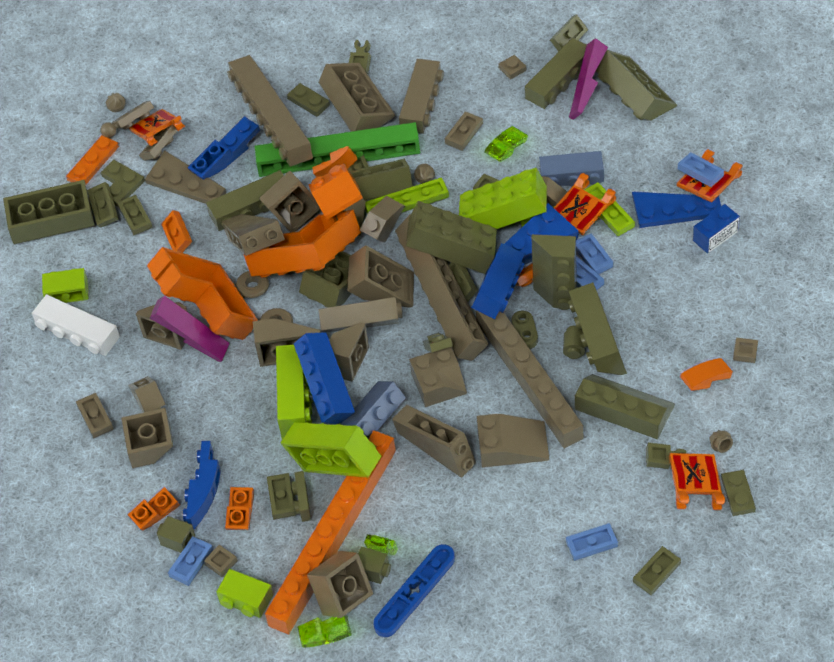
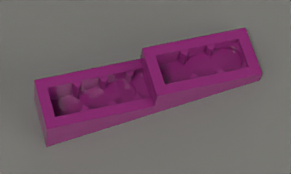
[569,38,608,120]
[149,295,230,362]

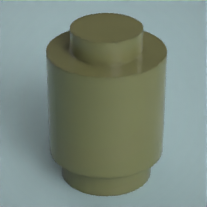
[563,326,585,359]

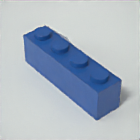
[471,243,525,319]
[293,332,355,425]

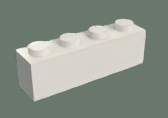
[32,294,120,356]

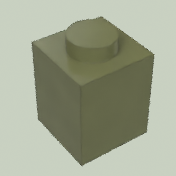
[157,516,195,553]
[358,547,391,584]

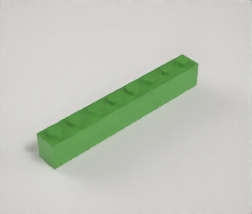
[255,122,420,177]

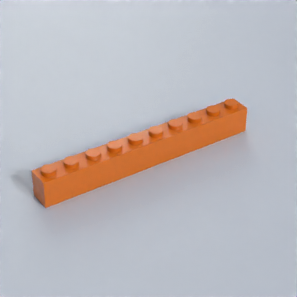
[265,430,396,635]

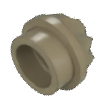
[106,93,126,112]
[414,163,435,183]
[709,430,733,453]

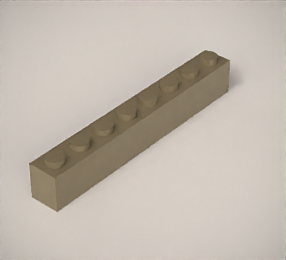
[227,55,313,167]
[395,214,488,361]
[476,310,583,448]

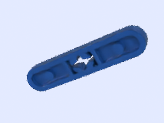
[373,544,455,637]

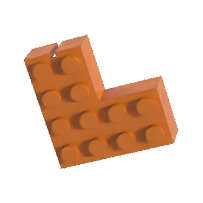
[243,210,361,278]
[147,247,258,340]

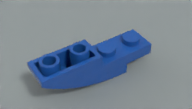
[187,116,260,180]
[183,441,221,529]

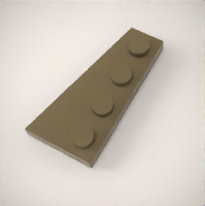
[145,150,226,204]

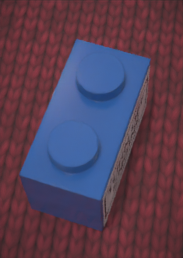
[693,204,740,254]

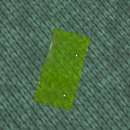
[484,126,528,162]
[364,534,398,555]
[297,615,352,648]

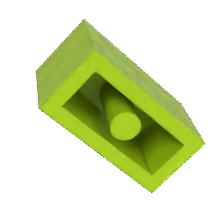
[42,268,89,303]
[216,569,273,618]

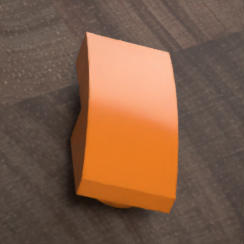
[312,146,357,177]
[680,358,733,391]
[127,487,181,531]
[225,487,254,530]

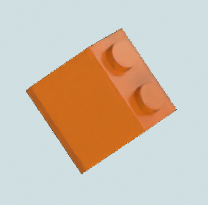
[309,164,363,220]

